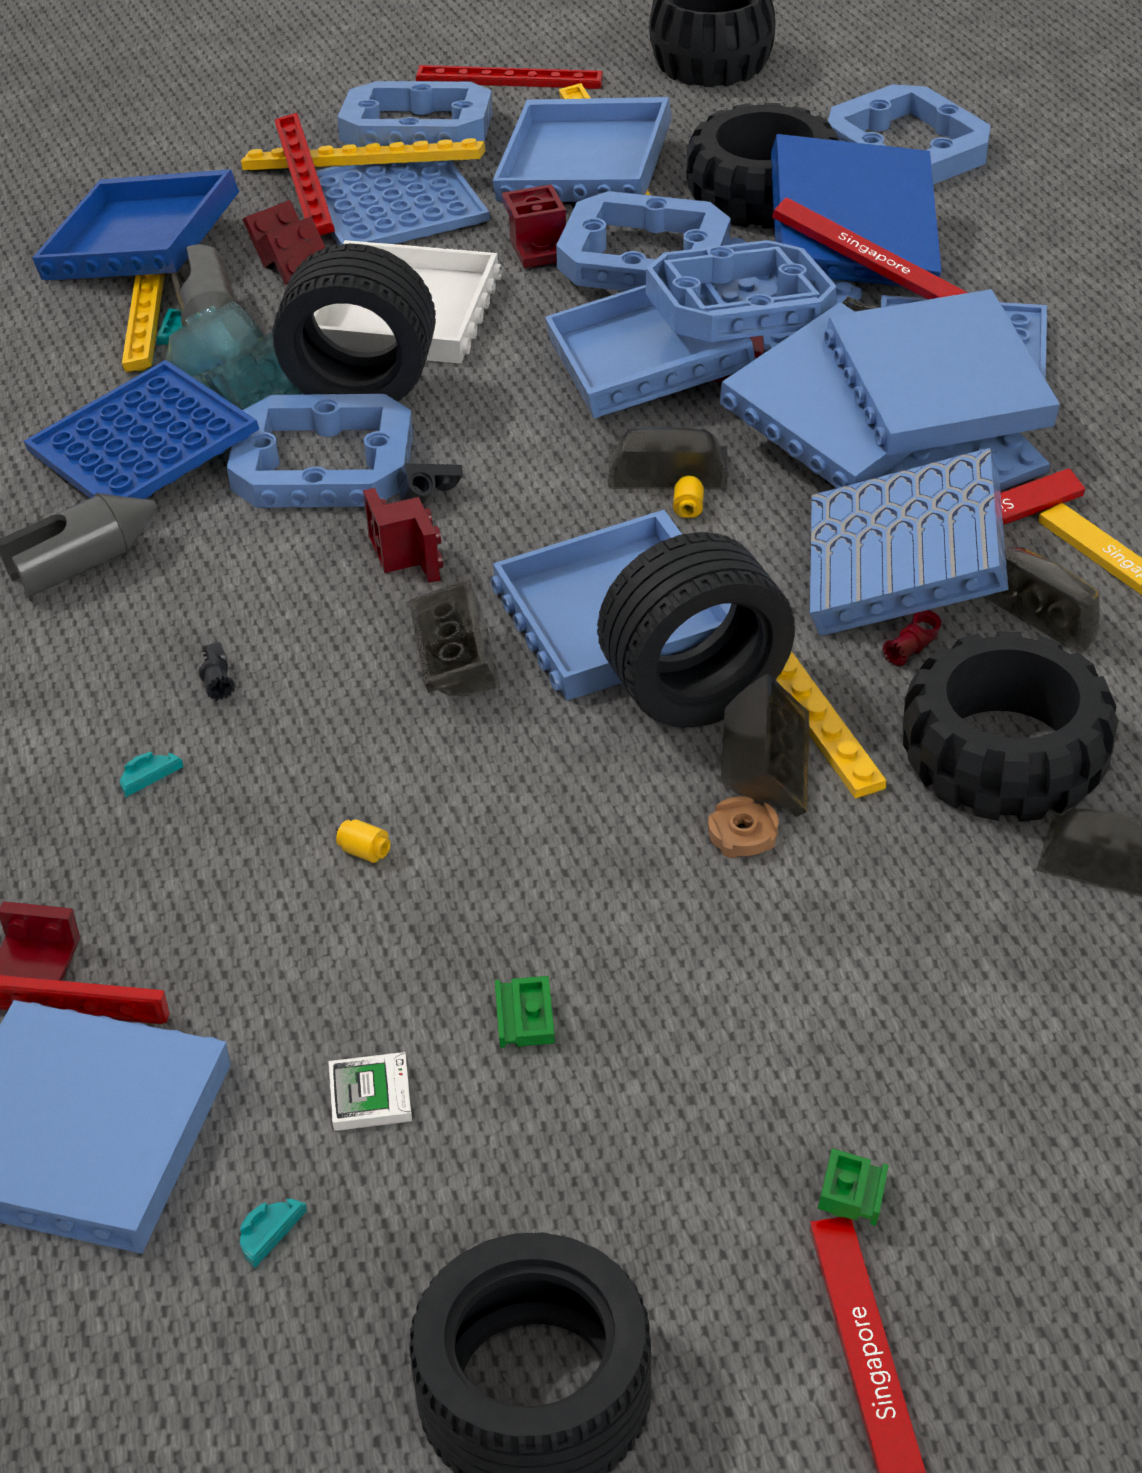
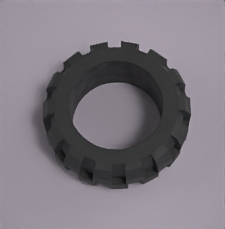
[686,102,839,228]
[902,631,1118,822]

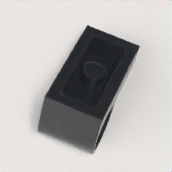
[397,463,463,505]

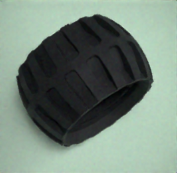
[649,0,776,87]

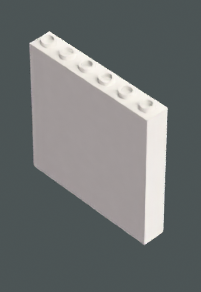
[314,240,502,363]

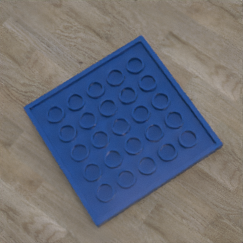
[24,360,259,499]

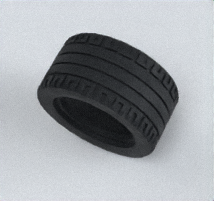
[272,243,436,402]
[597,532,795,727]
[409,1232,651,1473]

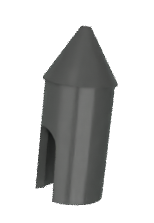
[170,244,243,345]
[0,493,157,599]

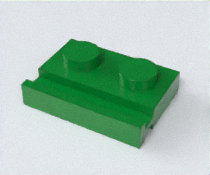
[495,976,555,1048]
[817,1148,889,1226]

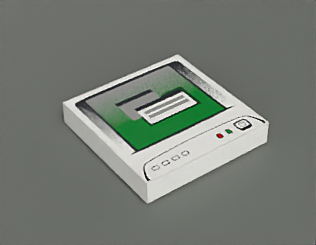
[329,1052,412,1131]

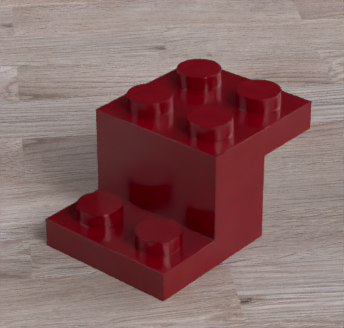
[502,184,566,268]
[242,200,325,285]
[363,488,444,583]

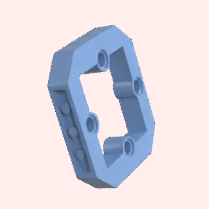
[337,81,493,147]
[828,84,991,184]
[556,191,731,291]
[645,240,837,342]
[227,394,413,508]

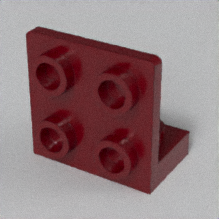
[0,901,81,981]

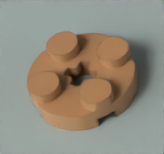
[708,796,779,858]

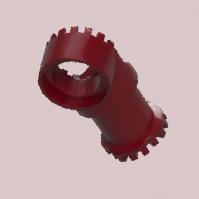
[882,610,942,667]

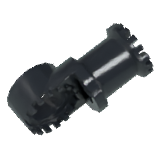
[198,642,235,701]

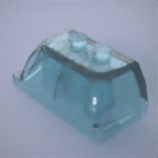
[166,302,265,377]
[201,330,294,410]

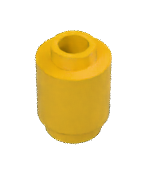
[673,476,704,518]
[336,819,391,863]

